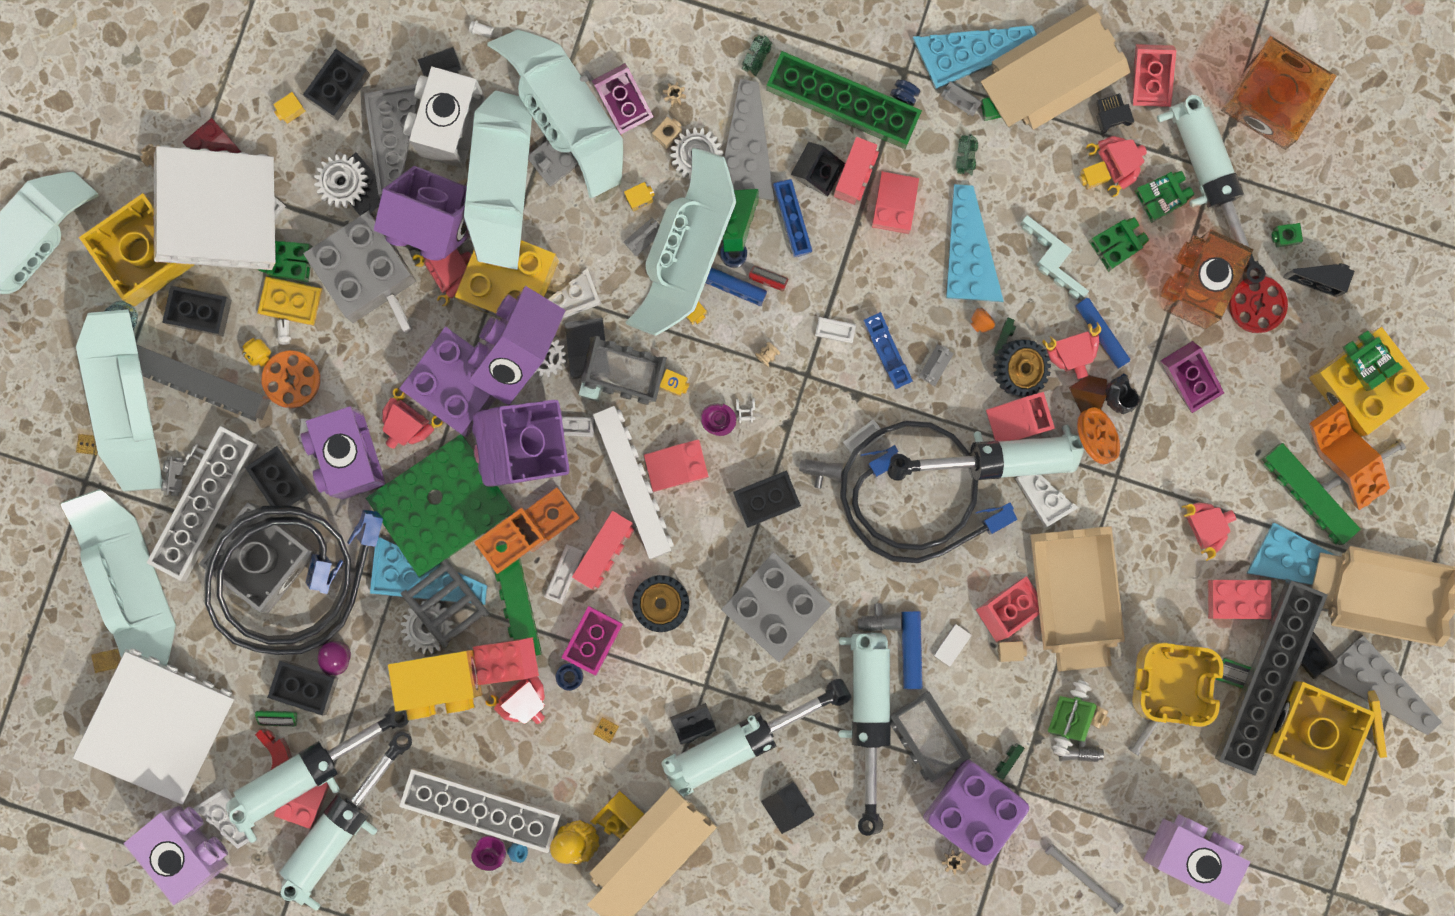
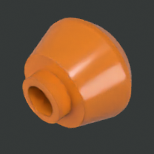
[971,308,995,332]

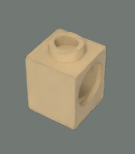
[652,117,682,150]
[997,641,1027,662]

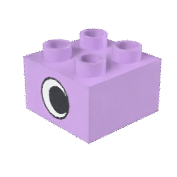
[123,806,228,905]
[1143,814,1250,905]

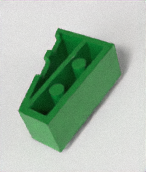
[723,189,759,252]

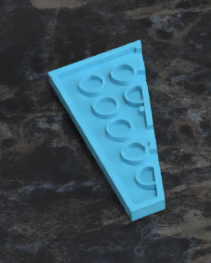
[912,25,1037,89]
[946,184,1004,302]
[1246,523,1334,585]
[370,537,488,605]

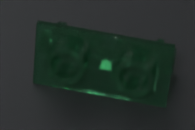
[741,35,772,77]
[956,134,978,176]

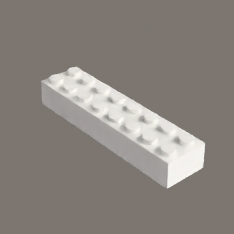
[593,406,674,560]
[147,426,259,581]
[399,767,561,853]

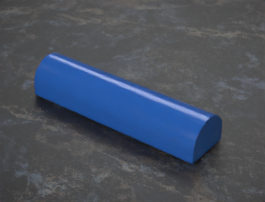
[773,179,812,257]
[705,267,767,306]
[1075,297,1131,369]
[901,611,923,689]

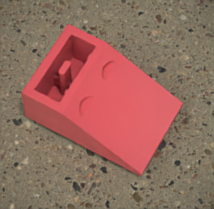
[986,392,1055,441]

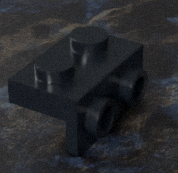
[418,47,461,77]
[1301,631,1338,679]
[670,703,716,745]

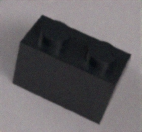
[791,142,846,197]
[761,781,815,834]

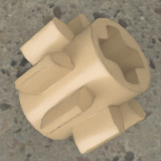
[663,82,686,107]
[140,144,160,168]
[1091,705,1110,729]
[941,849,966,875]

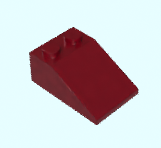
[182,118,242,154]

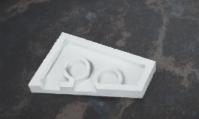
[548,268,601,319]
[1015,475,1079,528]
[193,788,249,849]

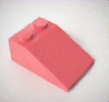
[1133,44,1176,107]
[872,171,919,234]
[644,440,709,492]
[976,576,1039,642]
[274,782,329,829]

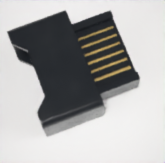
[1096,93,1135,134]

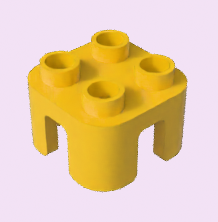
[1132,642,1224,727]

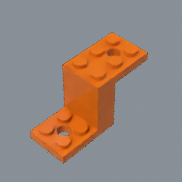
[1309,401,1390,510]
[474,487,580,574]

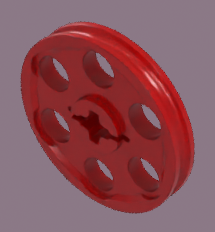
[1229,276,1288,333]

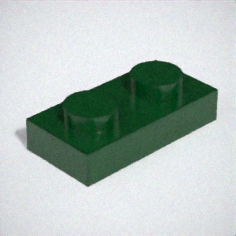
[992,317,1016,356]
[995,743,1025,780]

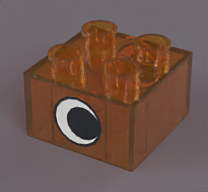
[1221,36,1337,150]
[1160,230,1254,330]

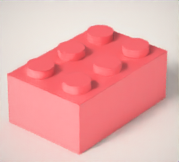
[834,137,879,205]
[1208,580,1271,619]
[473,637,539,685]

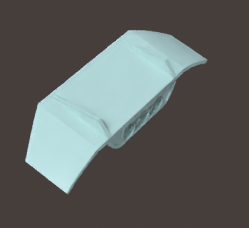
[487,30,623,198]
[464,90,532,270]
[626,148,736,336]
[0,171,99,294]
[76,310,162,492]
[61,489,176,666]

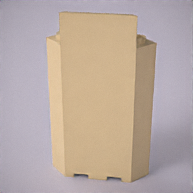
[981,4,1131,130]
[1031,526,1125,671]
[1312,546,1455,647]
[587,787,718,916]

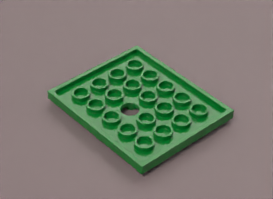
[365,434,515,578]

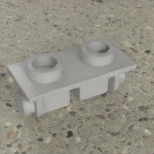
[941,81,982,116]
[624,218,660,256]
[919,344,954,386]
[161,457,184,496]

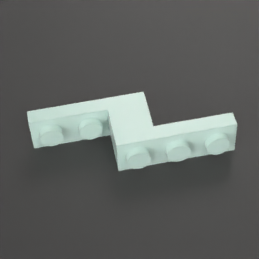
[1020,215,1089,300]

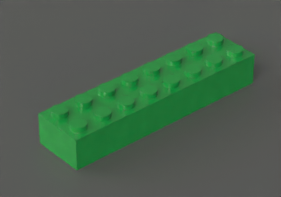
[766,51,922,150]

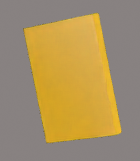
[257,276,323,326]
[1367,690,1387,758]

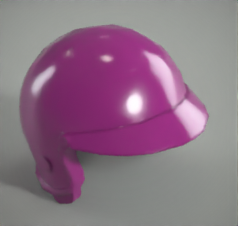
[700,403,736,436]
[317,641,351,676]
[471,836,506,871]

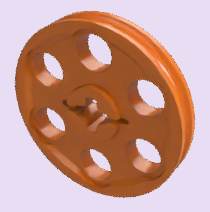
[262,350,320,408]
[1077,407,1120,465]

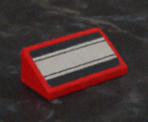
[749,266,788,292]

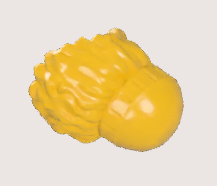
[550,820,600,865]

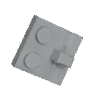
[528,140,579,187]

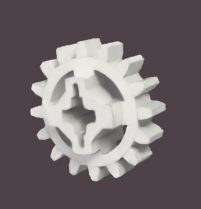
[534,339,567,378]

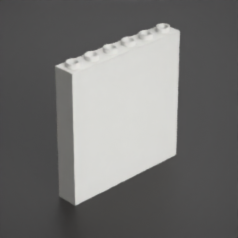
[154,145,275,270]
[73,648,234,805]

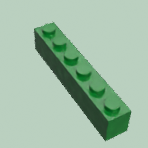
[1261,443,1361,545]
[495,544,542,656]

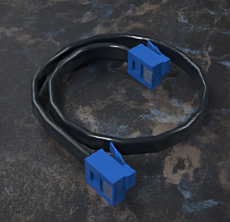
[840,421,1018,564]

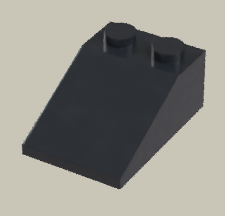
[1283,263,1355,298]
[565,318,610,379]

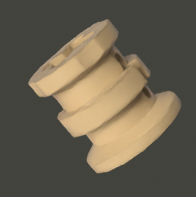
[755,342,780,367]

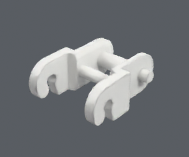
[736,398,755,423]
[183,444,207,466]

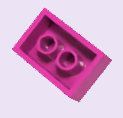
[561,606,623,676]

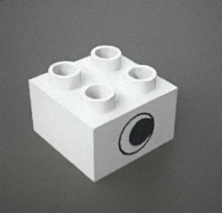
[403,66,485,169]

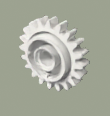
[670,128,723,181]
[314,154,368,208]
[401,601,455,654]

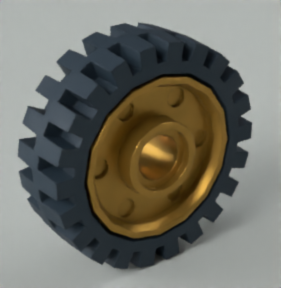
[993,339,1051,397]
[632,575,690,632]

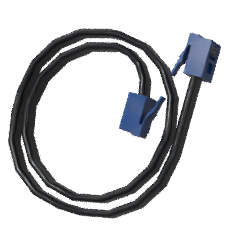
[203,505,383,655]

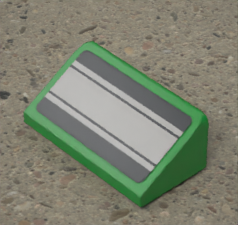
[1216,658,1251,689]
[255,710,297,727]

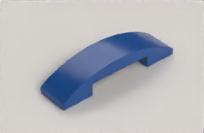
[863,312,913,389]

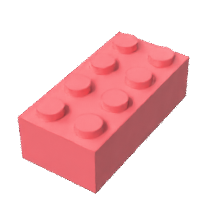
[572,511,635,590]

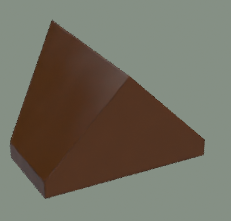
[1069,375,1107,413]

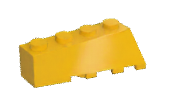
[590,790,645,839]

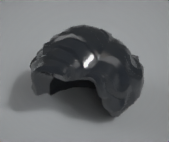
[1106,373,1141,414]

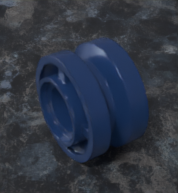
[890,79,921,106]
[721,244,747,268]
[556,663,584,691]

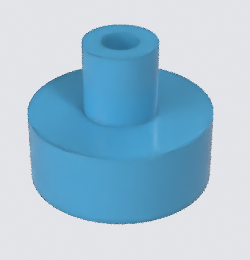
[507,843,528,863]

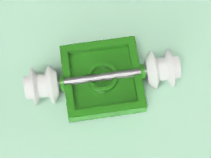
[1048,680,1097,756]

